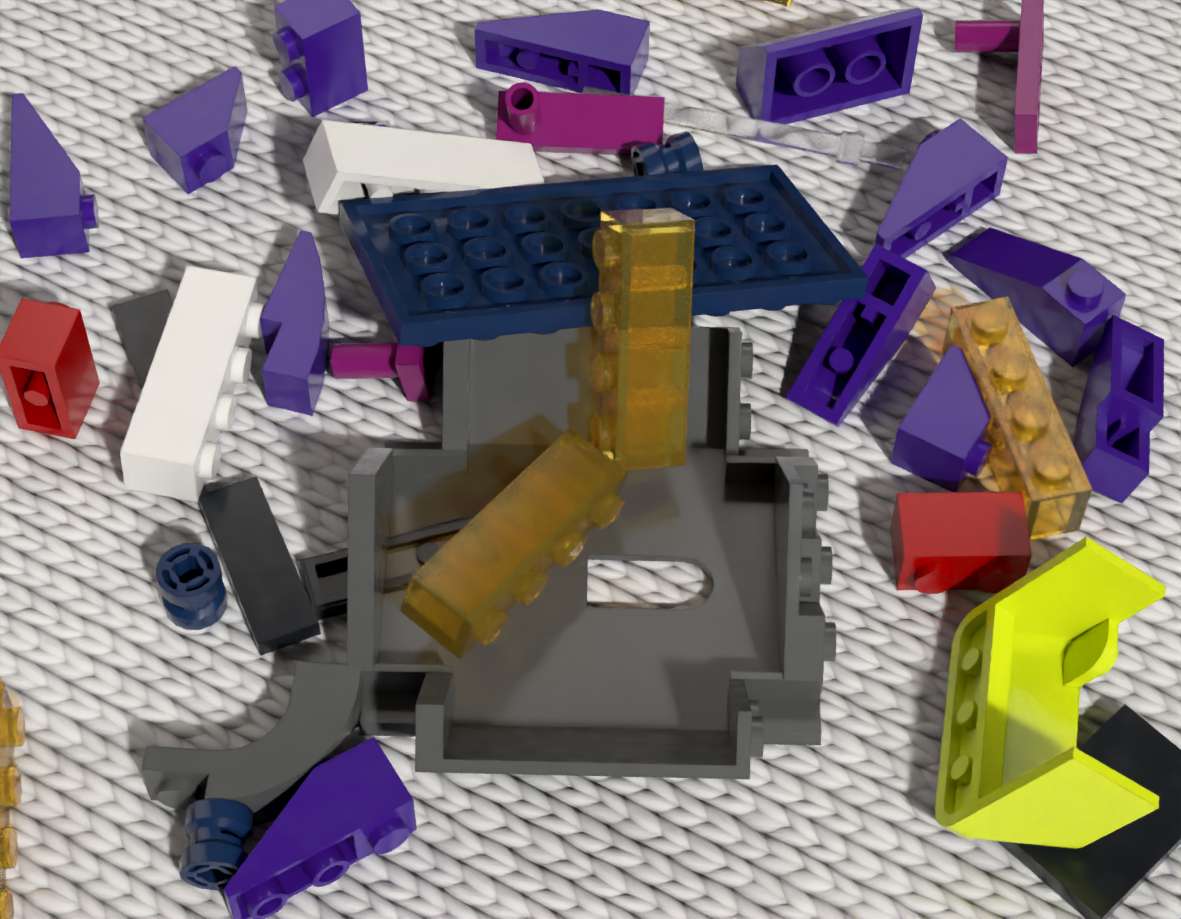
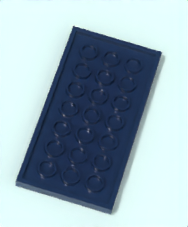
[340,164,868,347]

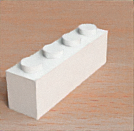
[302,120,545,215]
[120,265,266,502]

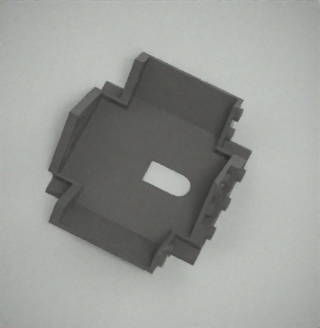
[347,325,836,779]

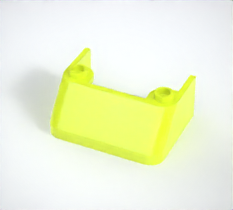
[935,537,1166,849]

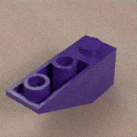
[223,737,417,919]

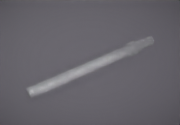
[582,86,907,170]

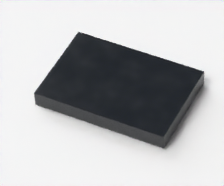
[998,704,1181,919]

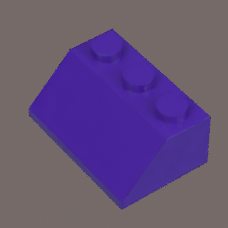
[736,7,923,131]

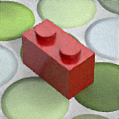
[0,298,100,440]
[890,492,1032,594]

